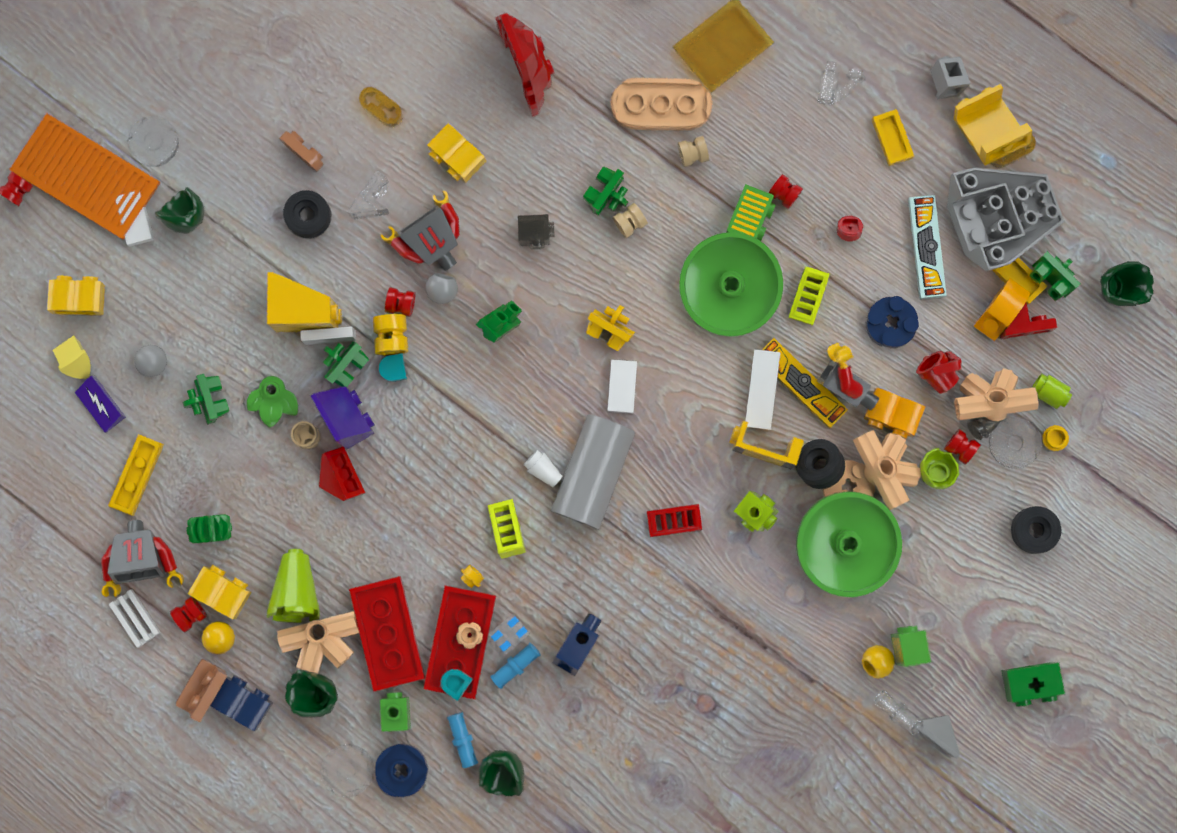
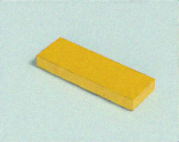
[108,434,164,516]

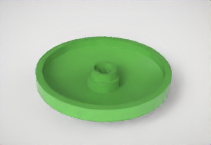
[679,232,784,336]
[796,491,902,597]

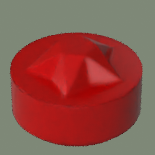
[837,215,863,242]

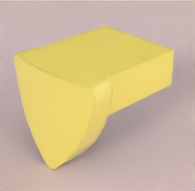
[53,336,91,379]

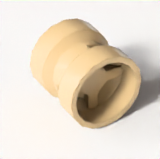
[678,136,709,167]
[612,203,648,238]
[291,421,321,449]

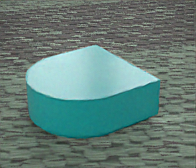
[379,353,407,382]
[441,669,473,701]

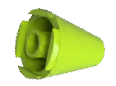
[267,549,320,623]

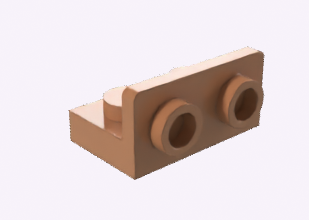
[176,659,227,723]

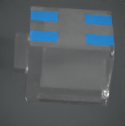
[489,614,531,654]

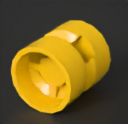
[373,314,409,355]

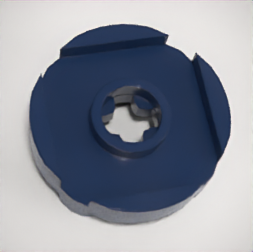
[866,296,919,348]
[375,743,429,797]

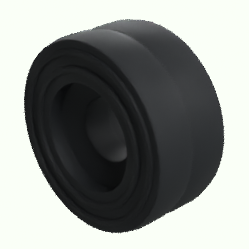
[283,190,331,239]
[795,439,845,489]
[1011,506,1062,554]

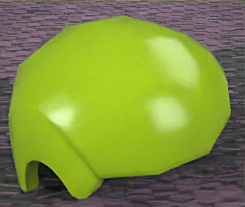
[919,448,959,489]

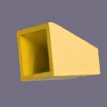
[267,272,342,332]

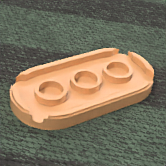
[611,78,712,131]

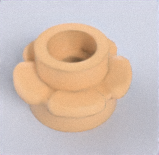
[456,623,483,649]

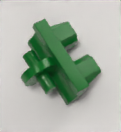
[583,166,628,216]
[1029,251,1081,301]
[476,301,522,343]
[323,341,369,387]
[183,374,229,425]

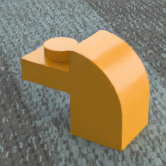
[974,278,1031,341]

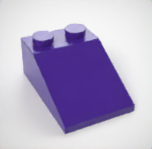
[310,386,375,449]

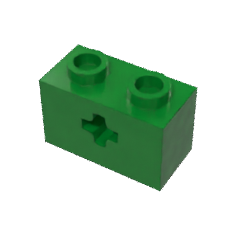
[1001,662,1065,707]

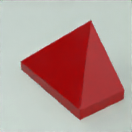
[319,446,366,501]

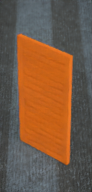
[9,113,161,240]

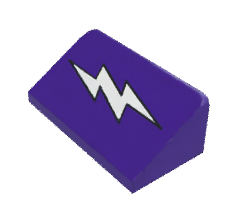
[75,375,126,433]

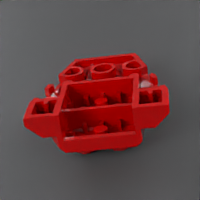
[495,13,554,117]

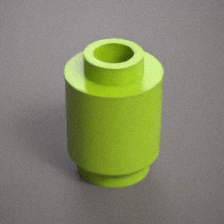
[1032,373,1072,409]

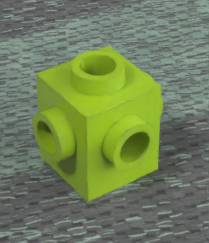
[734,491,779,532]

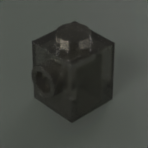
[518,214,555,249]

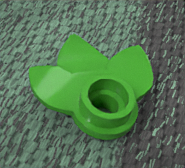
[247,376,298,427]

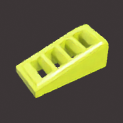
[788,266,830,326]
[488,499,526,559]

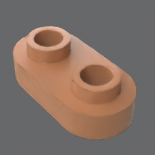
[279,131,324,172]

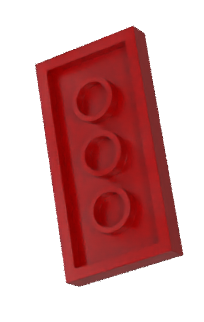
[349,576,425,692]
[423,585,497,700]

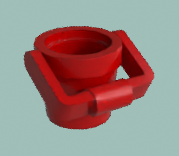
[916,351,962,394]

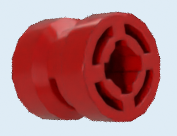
[0,171,33,207]
[769,174,803,209]
[385,287,416,317]
[944,429,981,465]
[170,596,207,632]

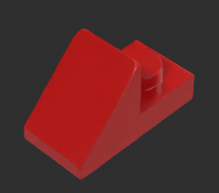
[1000,303,1057,340]

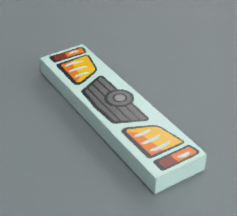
[908,195,947,300]

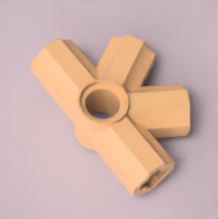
[954,368,1039,421]
[853,430,921,510]
[277,611,359,673]

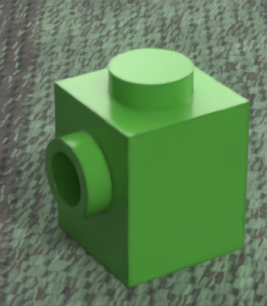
[380,692,411,732]

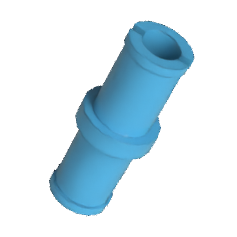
[490,642,541,689]
[447,712,478,768]

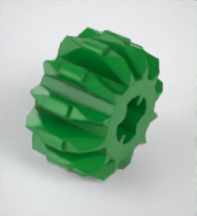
[186,514,232,544]

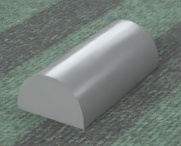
[551,414,636,530]

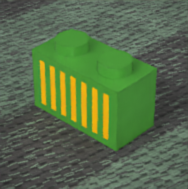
[726,184,776,241]
[891,626,931,667]

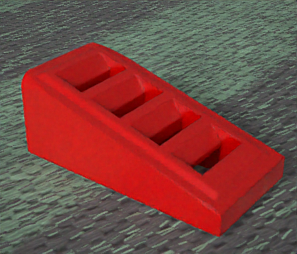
[647,504,702,537]

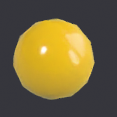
[201,621,235,655]
[861,645,895,679]

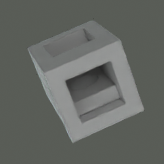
[930,56,970,99]

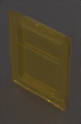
[673,0,774,93]

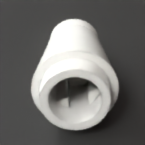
[524,450,562,487]

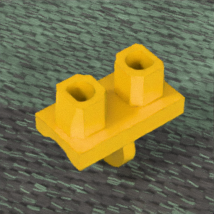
[586,305,635,351]

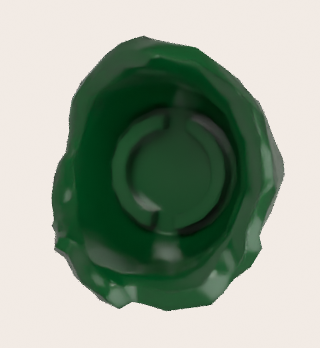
[155,187,205,234]
[1100,261,1154,306]
[285,670,338,718]
[479,750,524,797]

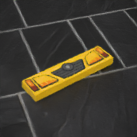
[762,338,848,429]

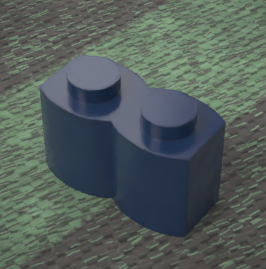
[210,675,273,731]

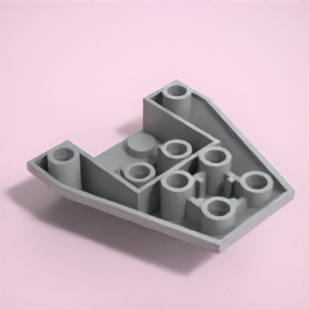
[947,167,1064,271]

